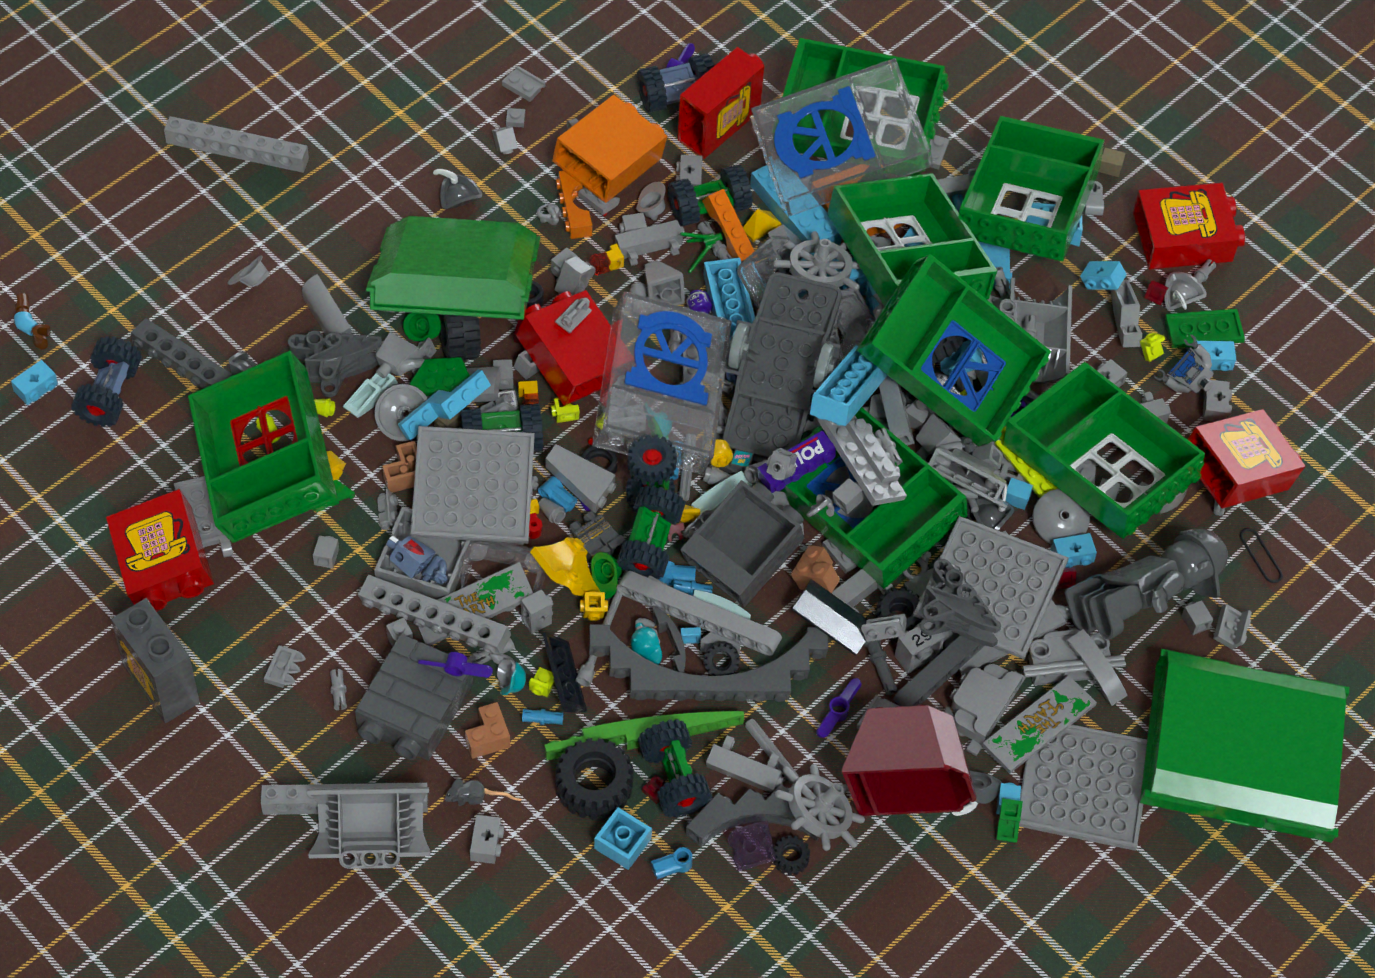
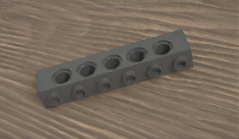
[131,318,232,389]

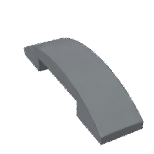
[1067,629,1128,706]

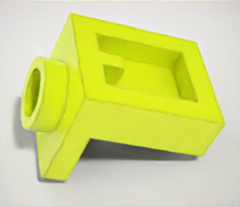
[1140,333,1165,362]
[551,398,580,423]
[529,667,555,697]

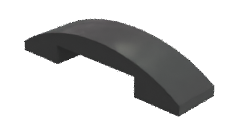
[652,607,686,673]

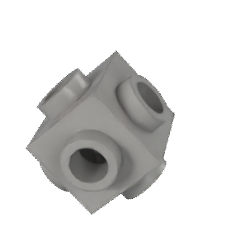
[766,448,798,480]

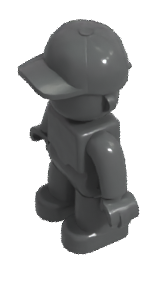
[1065,529,1228,640]

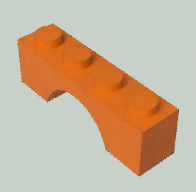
[556,171,592,239]
[702,189,756,263]

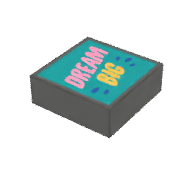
[730,449,754,471]

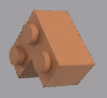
[382,441,417,493]
[791,545,840,593]
[465,702,510,759]

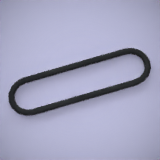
[1240,528,1283,583]

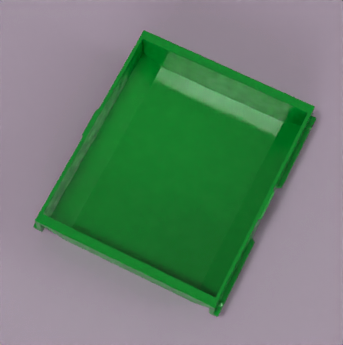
[366,216,541,320]
[1140,649,1349,843]

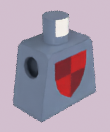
[386,536,436,578]

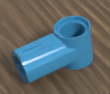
[538,476,577,512]
[658,561,696,586]
[651,847,692,879]

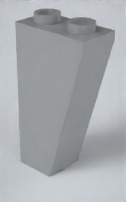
[546,444,617,513]

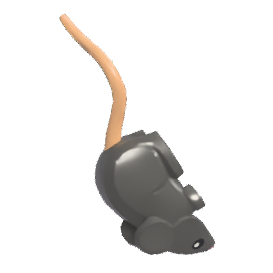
[445,779,521,806]

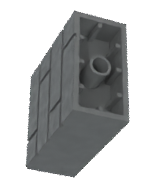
[681,480,804,608]
[355,634,473,761]

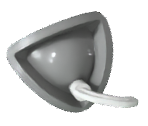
[1165,272,1207,310]

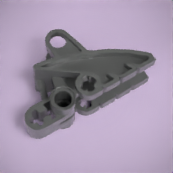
[288,331,382,397]
[920,559,1001,647]

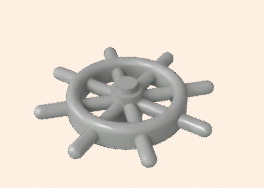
[773,231,861,291]
[775,764,865,851]

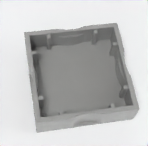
[374,507,476,600]

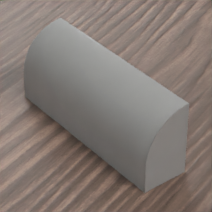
[302,274,351,344]

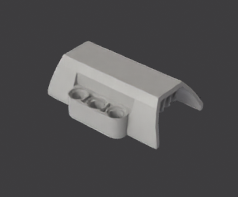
[999,277,1072,383]
[307,787,430,869]

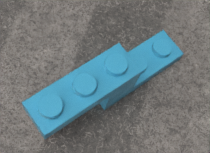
[398,369,491,440]

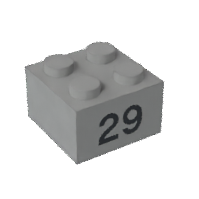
[895,622,945,674]

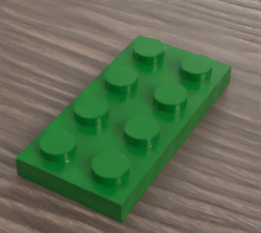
[1164,309,1245,348]

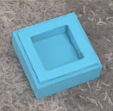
[680,627,701,644]

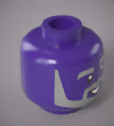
[686,290,713,318]

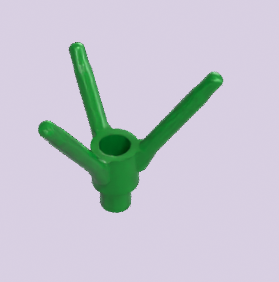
[680,232,723,273]

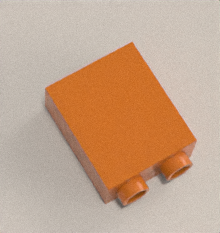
[552,95,667,203]

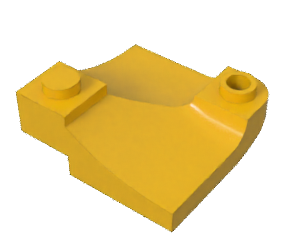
[530,537,600,596]

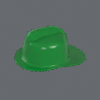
[403,312,441,341]
[591,552,622,599]

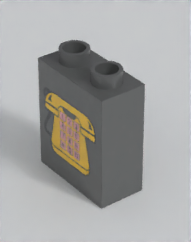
[111,598,200,724]

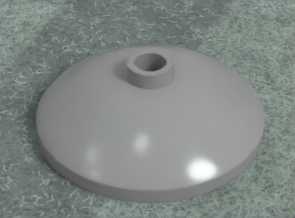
[375,384,428,441]
[1033,489,1090,545]

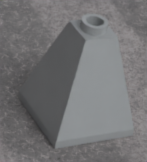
[645,261,685,313]

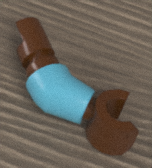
[14,293,50,349]

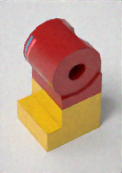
[529,499,542,539]

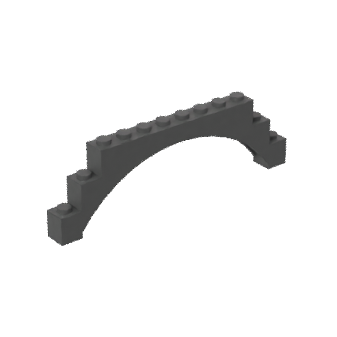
[589,624,828,702]

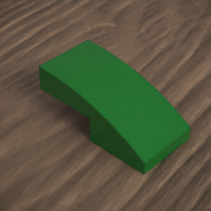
[996,798,1023,843]

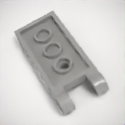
[174,476,233,558]

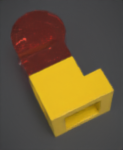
[589,243,624,275]
[518,381,539,405]

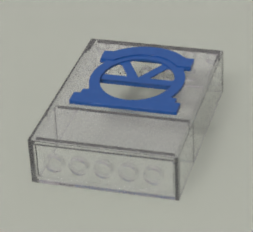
[750,58,933,216]
[592,291,732,474]

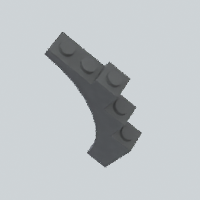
[686,784,820,847]

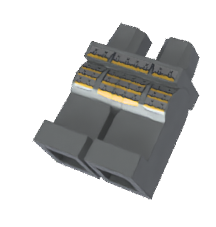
[569,511,626,562]

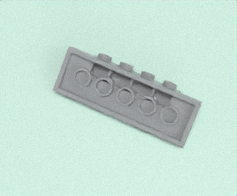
[818,415,907,506]

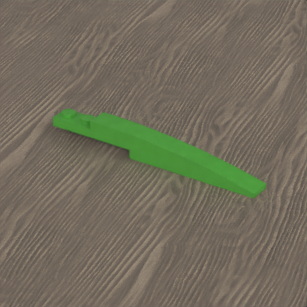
[545,711,744,761]

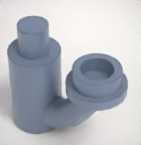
[422,555,448,584]

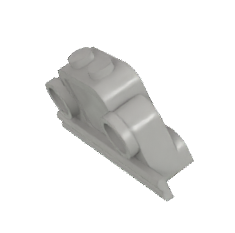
[924,447,1008,509]
[1022,628,1126,686]
[950,664,1026,756]

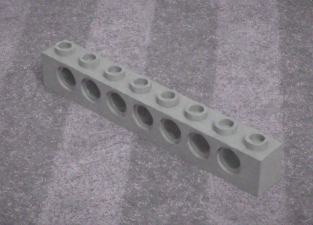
[164,116,309,173]
[358,575,511,655]
[261,783,428,815]

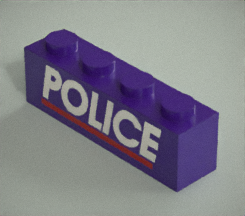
[757,430,836,493]

